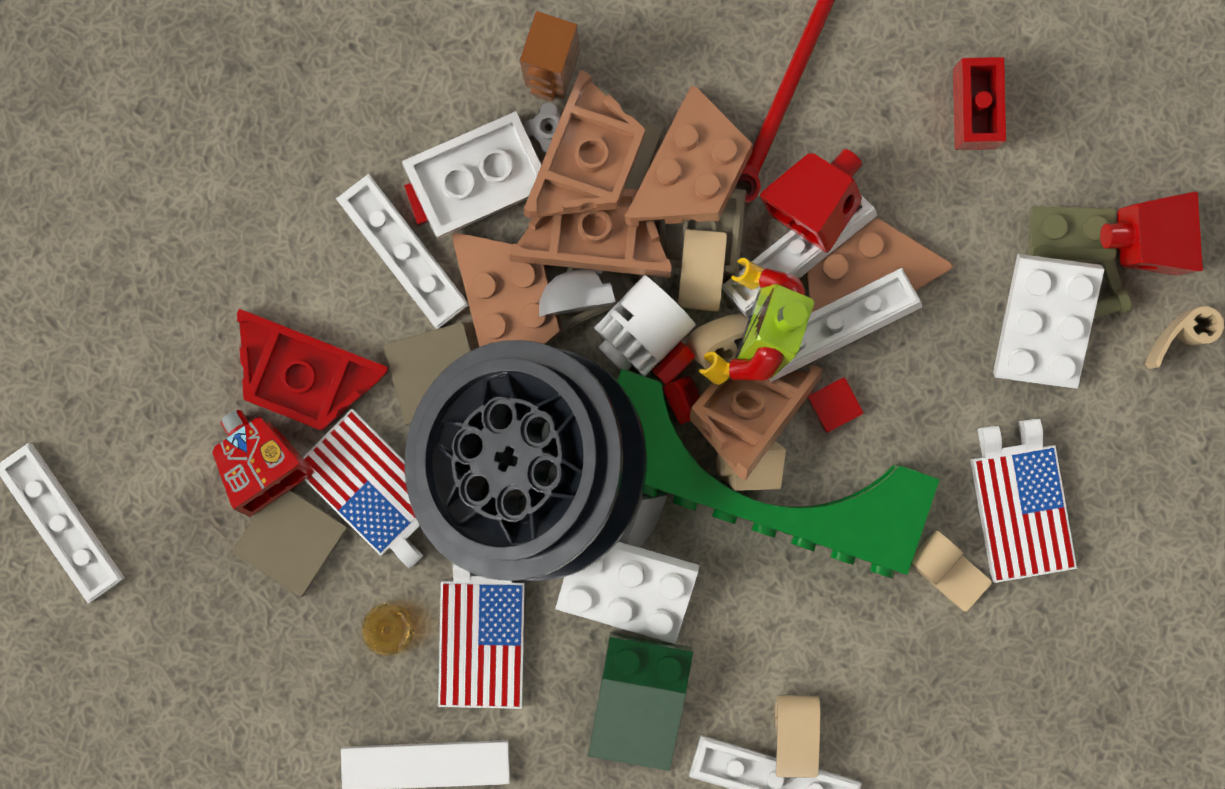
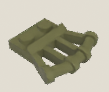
[1029,206,1132,320]

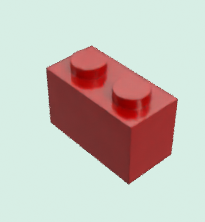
[953,57,1006,150]

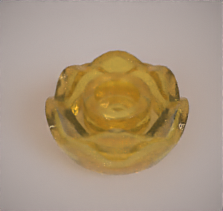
[361,603,414,656]

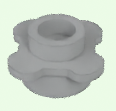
[524,103,561,153]

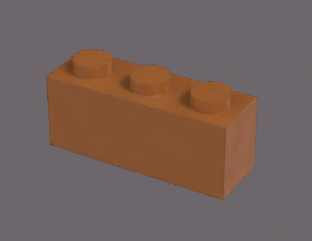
[520,11,580,101]

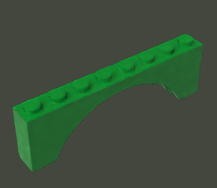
[616,369,940,579]

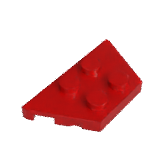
[237,309,389,431]

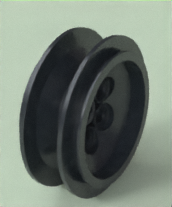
[405,340,647,581]

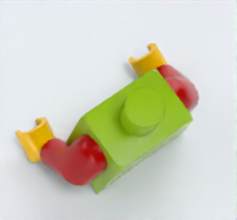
[699,258,814,385]

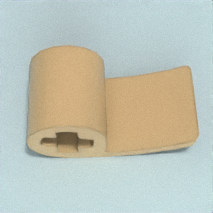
[677,228,727,312]
[1145,306,1224,369]
[687,313,748,370]
[911,530,992,612]
[775,695,820,778]

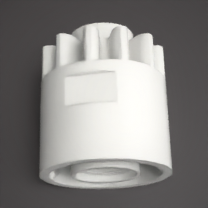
[594,275,696,377]

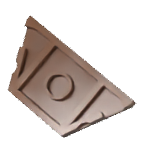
[523,70,645,218]
[625,85,752,226]
[509,188,672,278]
[806,217,953,313]
[451,233,563,347]
[690,365,823,481]

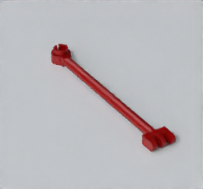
[734,0,835,205]

